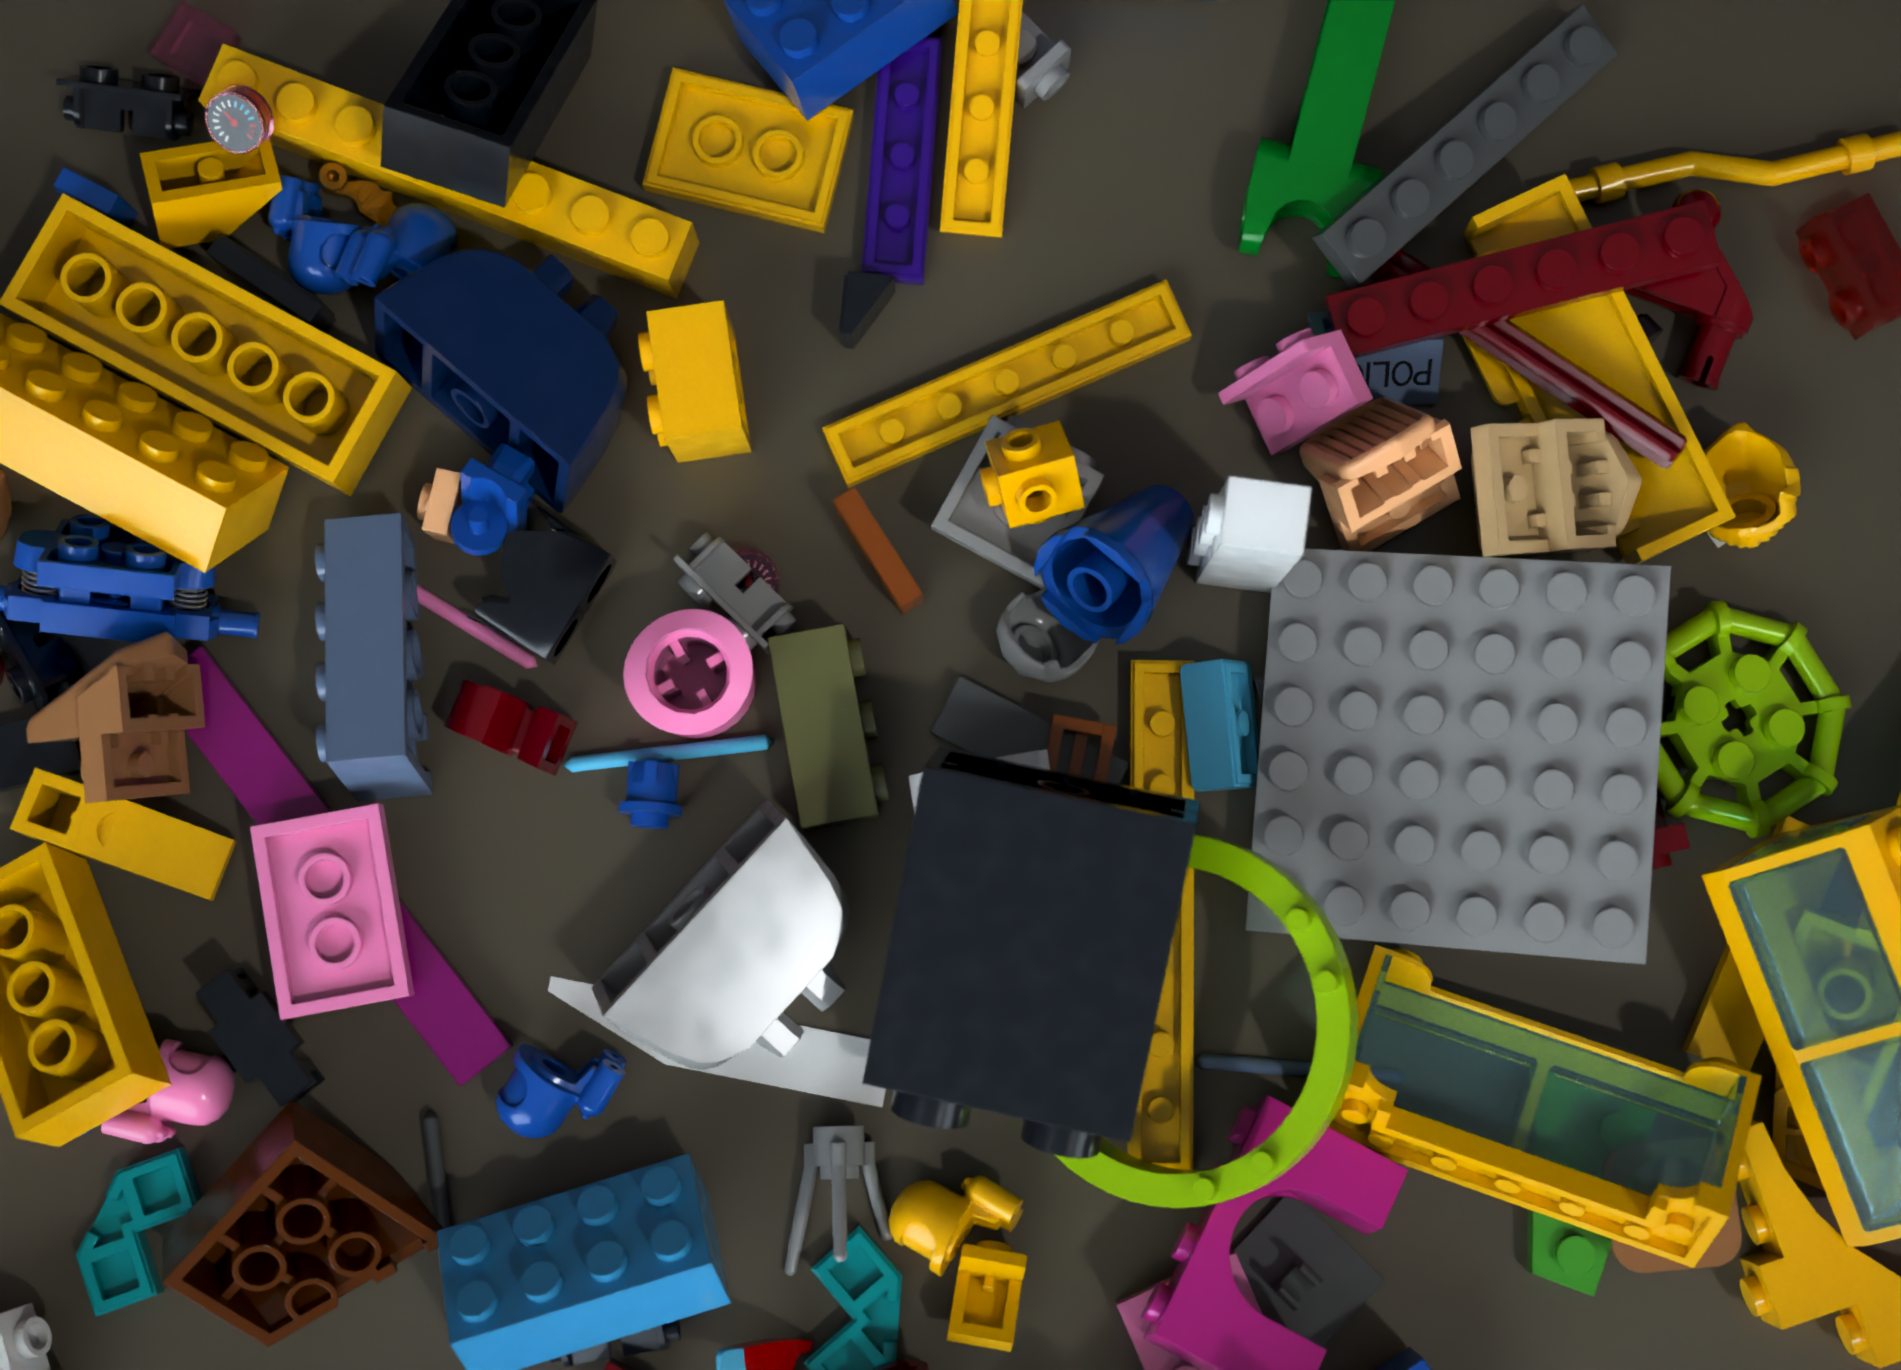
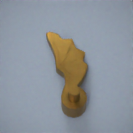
[318,162,397,227]

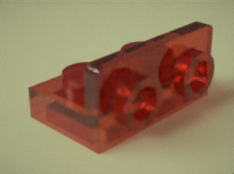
[1795,193,1901,341]

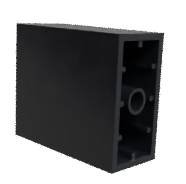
[862,747,1199,1158]

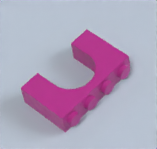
[1142,1095,1408,1370]

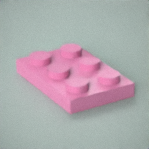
[250,803,415,1020]

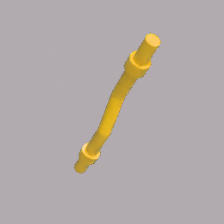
[1568,131,1901,204]

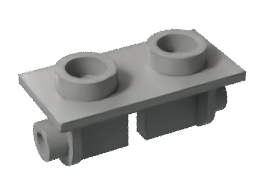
[673,532,798,655]

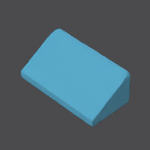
[1180,659,1259,791]

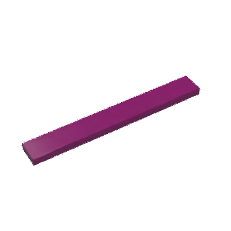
[185,646,515,1087]

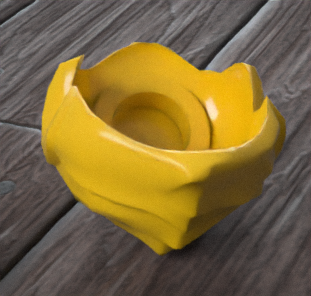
[1704,422,1801,549]

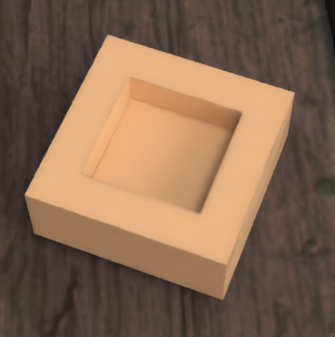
[417,468,462,544]

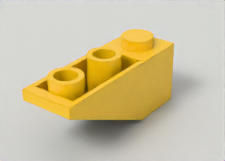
[9,768,237,901]

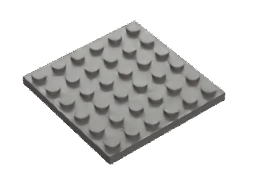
[1246,548,1671,965]

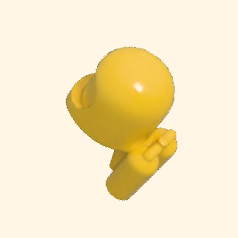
[889,1176,1023,1277]

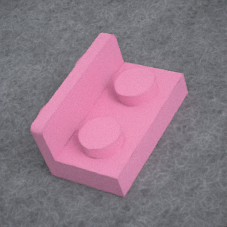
[1218,328,1373,456]

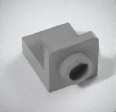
[1014,11,1071,109]

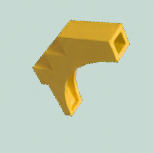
[1737,1120,1901,1368]

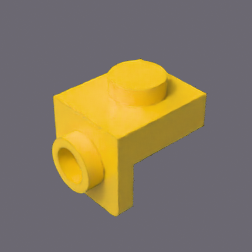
[946,1240,1027,1352]

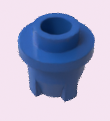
[618,760,683,829]

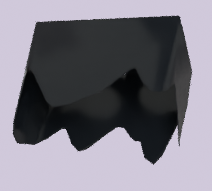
[466,503,617,665]

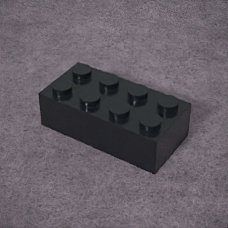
[381,0,598,208]

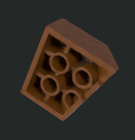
[162,1100,444,1347]

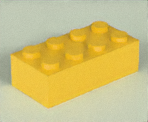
[0,842,172,1147]

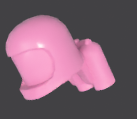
[101,1039,235,1144]

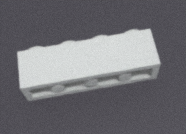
[1187,476,1312,593]

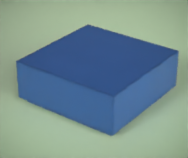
[53,167,138,229]

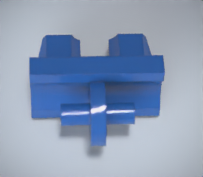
[451,443,535,556]

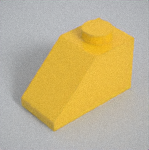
[140,133,282,249]

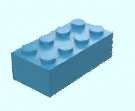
[437,1153,731,1370]

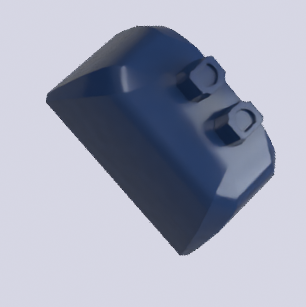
[374,248,628,513]

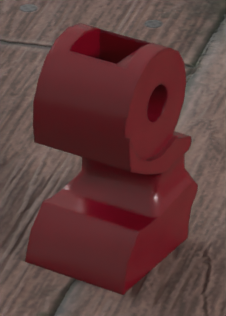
[444,679,578,776]

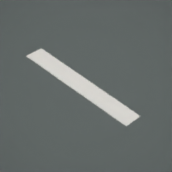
[548,976,886,1107]

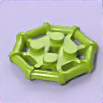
[1657,600,1852,839]

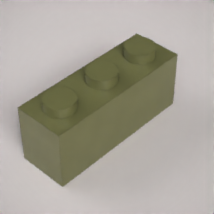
[768,624,889,831]

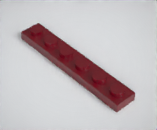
[1324,199,1722,358]

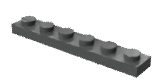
[1312,4,1619,288]

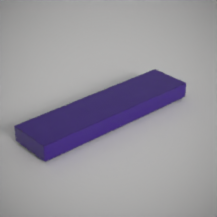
[861,36,943,285]

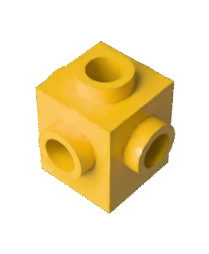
[979,420,1085,529]

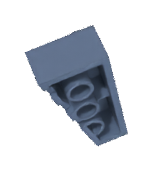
[315,513,433,802]

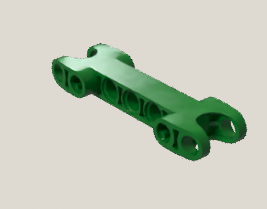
[1238,0,1395,280]

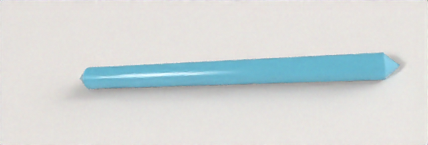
[563,734,775,772]

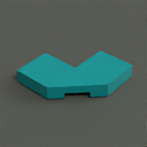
[76,1147,202,1317]
[803,1224,902,1370]

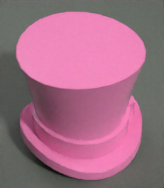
[623,609,757,739]

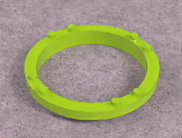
[1055,835,1358,1208]

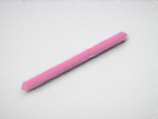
[417,585,538,669]

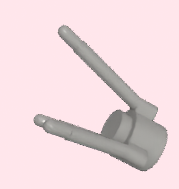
[784,1125,892,1276]

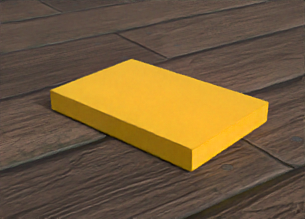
[642,67,854,234]

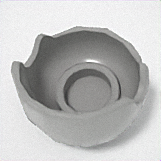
[996,587,1099,683]

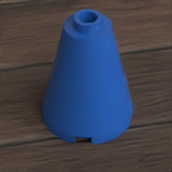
[1034,485,1194,644]

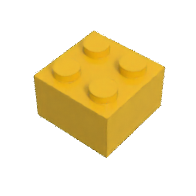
[638,300,752,463]

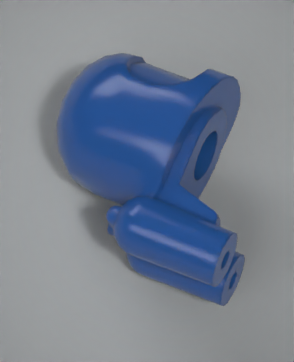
[268,174,363,295]
[334,203,458,287]
[496,1043,627,1139]

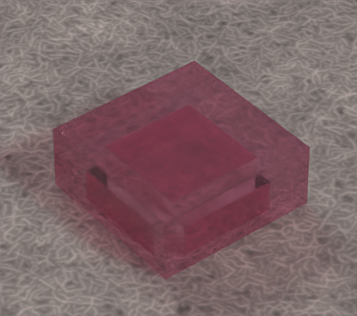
[150,1,242,87]

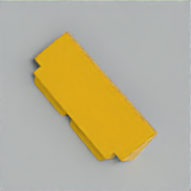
[1462,174,1736,564]

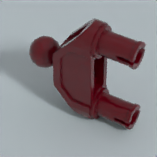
[1624,188,1753,391]

